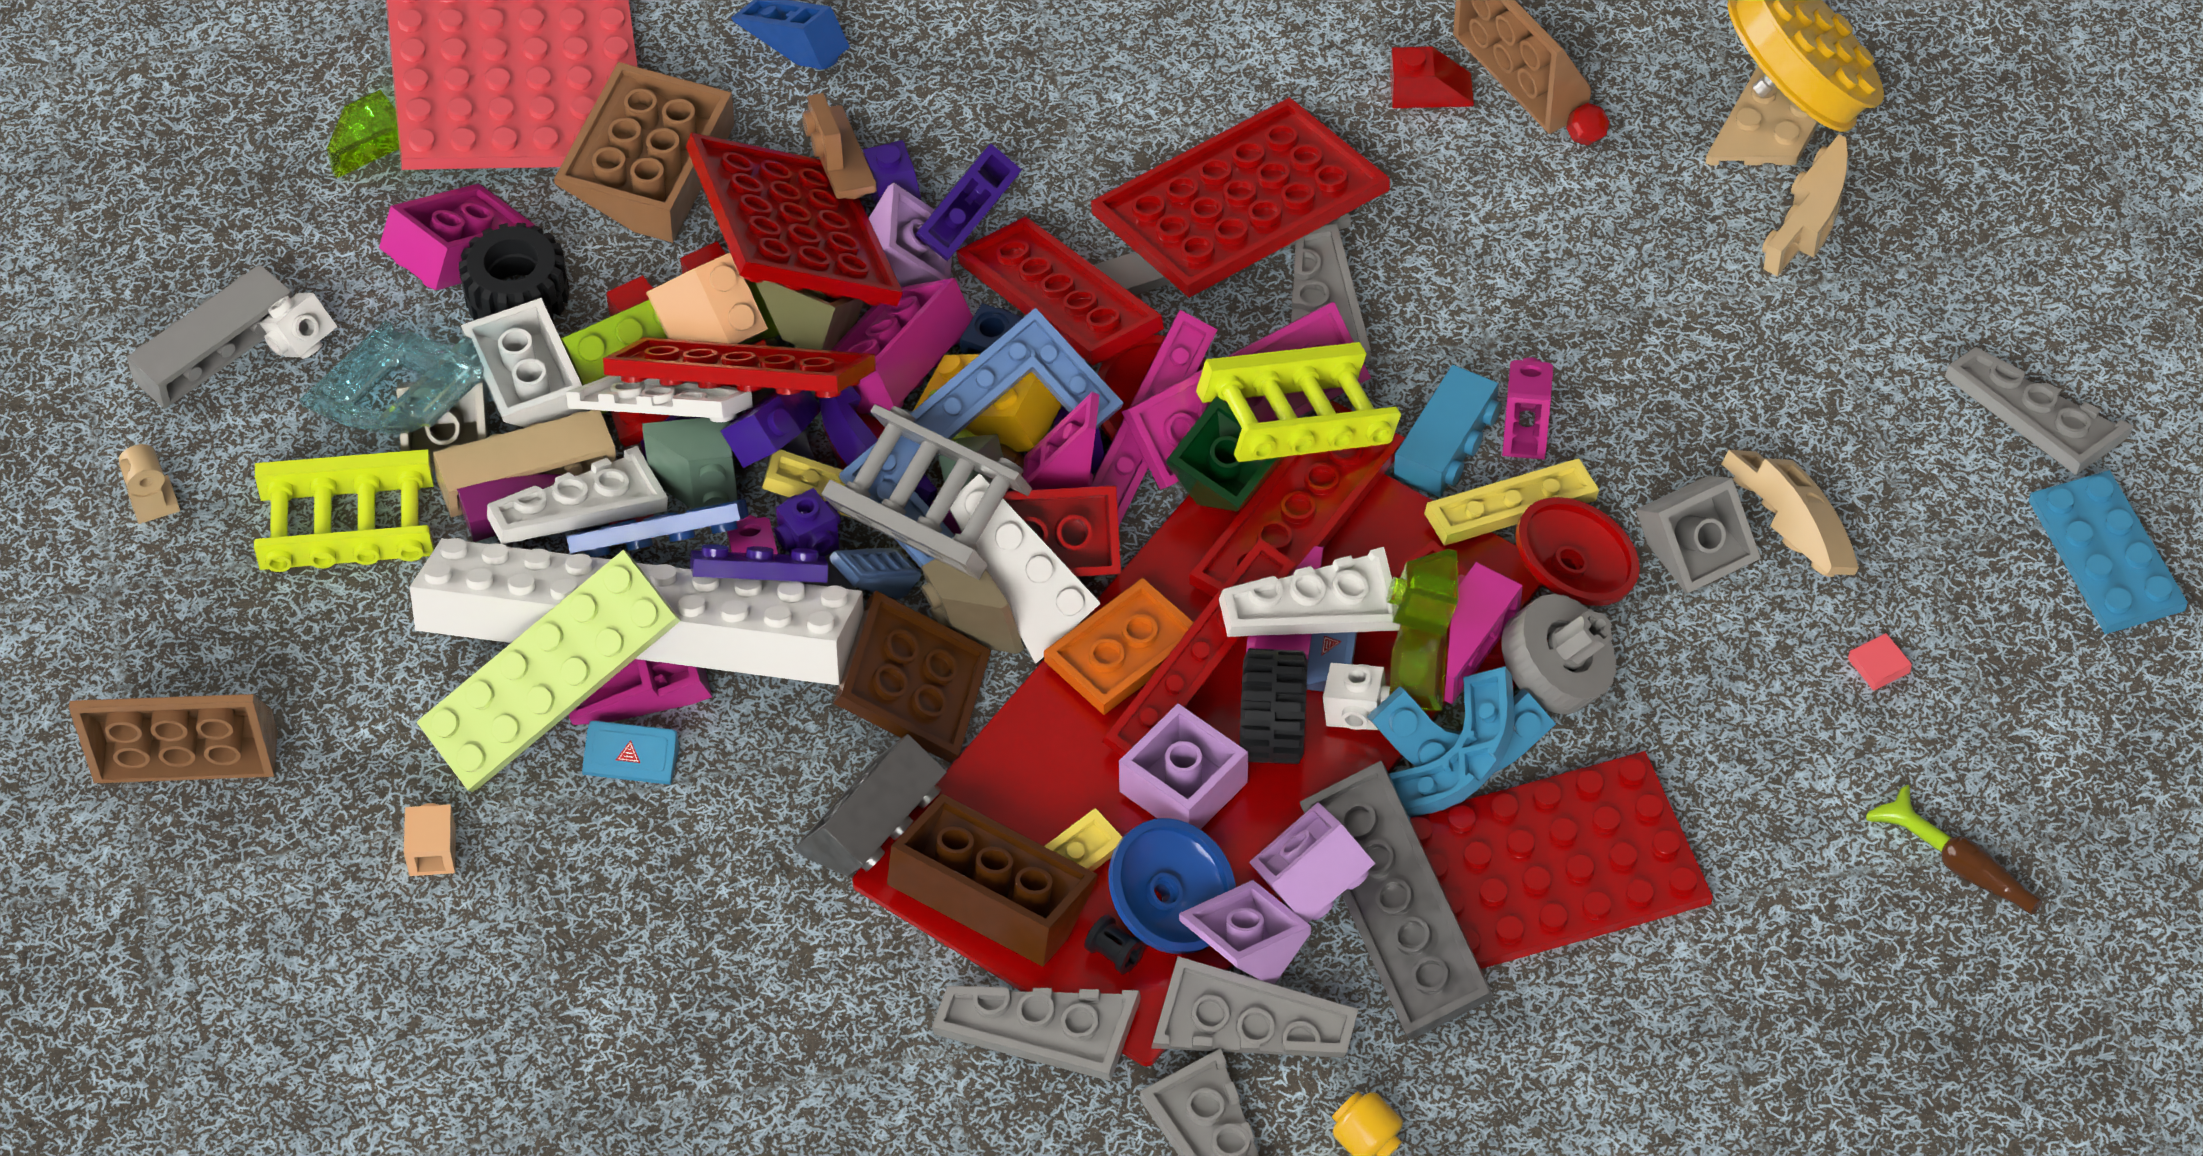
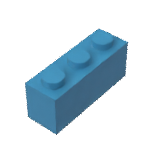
[1394,364,1502,497]

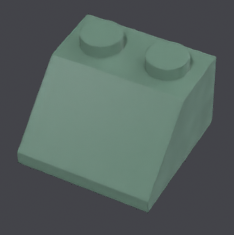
[642,418,738,509]

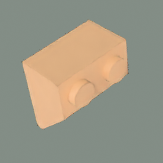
[646,252,768,344]

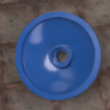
[1108,818,1236,954]

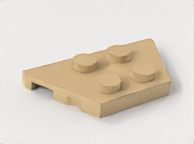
[1706,65,1819,165]

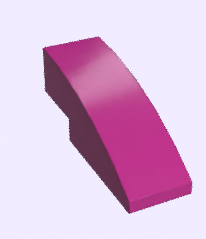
[569,659,712,725]

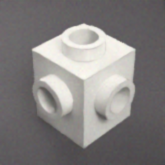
[260,293,337,359]
[1323,663,1393,730]

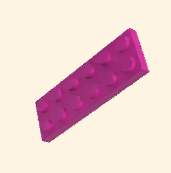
[1122,302,1371,490]

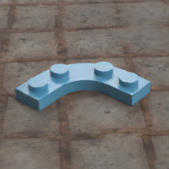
[1389,667,1514,817]
[1367,686,1556,773]

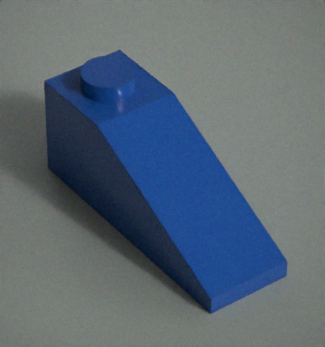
[731,0,850,70]

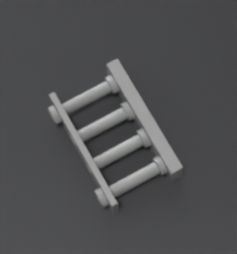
[821,404,1032,580]

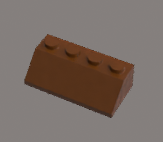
[887,794,1098,967]

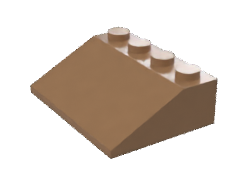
[1453,0,1591,134]
[554,62,734,243]
[69,694,278,783]

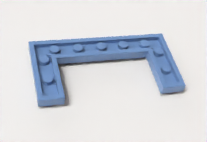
[839,308,1123,567]

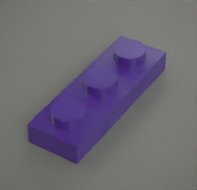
[690,544,828,583]

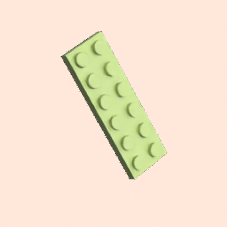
[417,550,681,792]

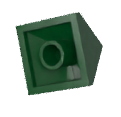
[1166,396,1281,512]

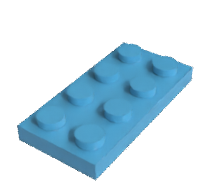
[2029,470,2188,634]

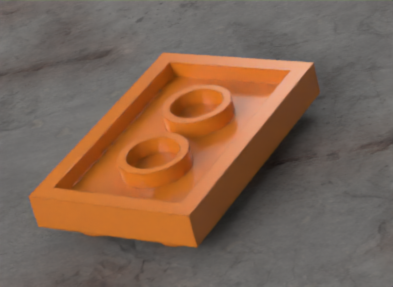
[1044,578,1194,715]

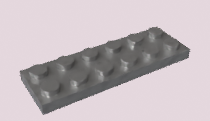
[1300,761,1494,1040]

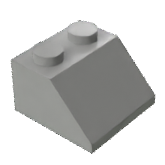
[1635,475,1761,594]

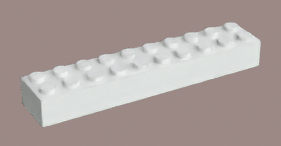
[410,538,864,685]

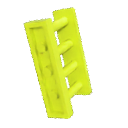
[1196,342,1401,462]
[254,449,434,572]

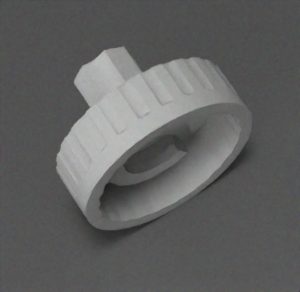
[1502,594,1616,714]

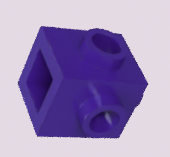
[774,488,841,556]

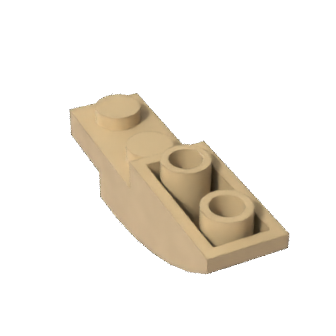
[1762,134,1848,277]
[1721,450,1859,577]

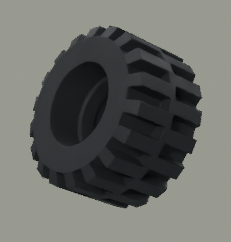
[459,223,569,322]
[1240,648,1308,764]

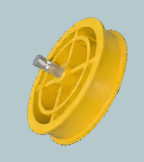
[1727,0,1884,132]

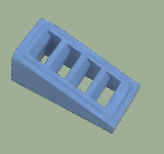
[829,548,921,599]

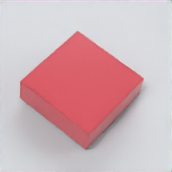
[1848,633,1912,691]

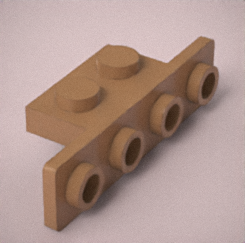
[802,93,877,199]

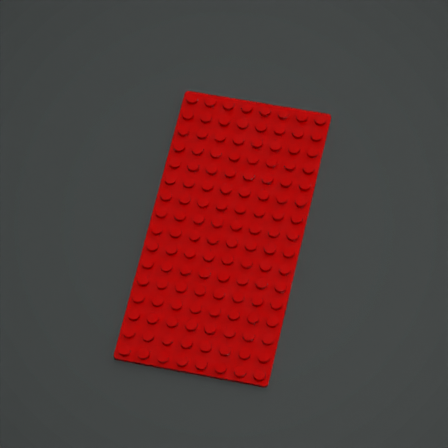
[852,457,1543,1067]

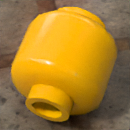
[1332,1091,1403,1156]

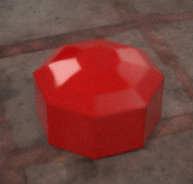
[1566,103,1610,146]

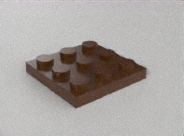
[833,591,991,763]

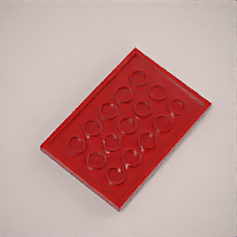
[1091,97,1390,298]
[686,132,903,306]
[1409,751,1713,969]

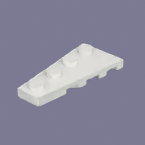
[566,376,753,422]
[487,446,668,544]
[949,473,1100,664]
[1219,547,1403,637]

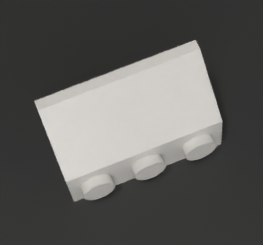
[461,298,588,428]

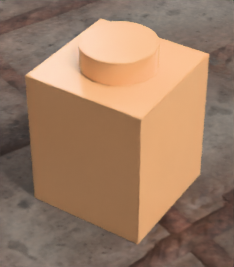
[404,803,456,876]

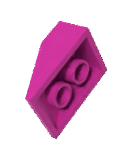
[379,183,535,291]

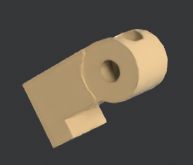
[119,444,180,524]

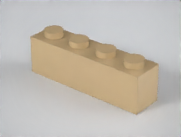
[433,410,616,518]

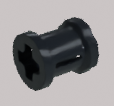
[1084,914,1147,975]

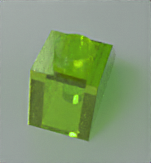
[327,89,399,179]
[1387,549,1459,636]
[1389,621,1447,710]

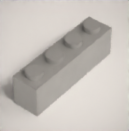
[126,264,293,409]

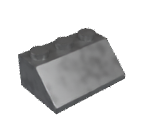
[793,734,947,876]

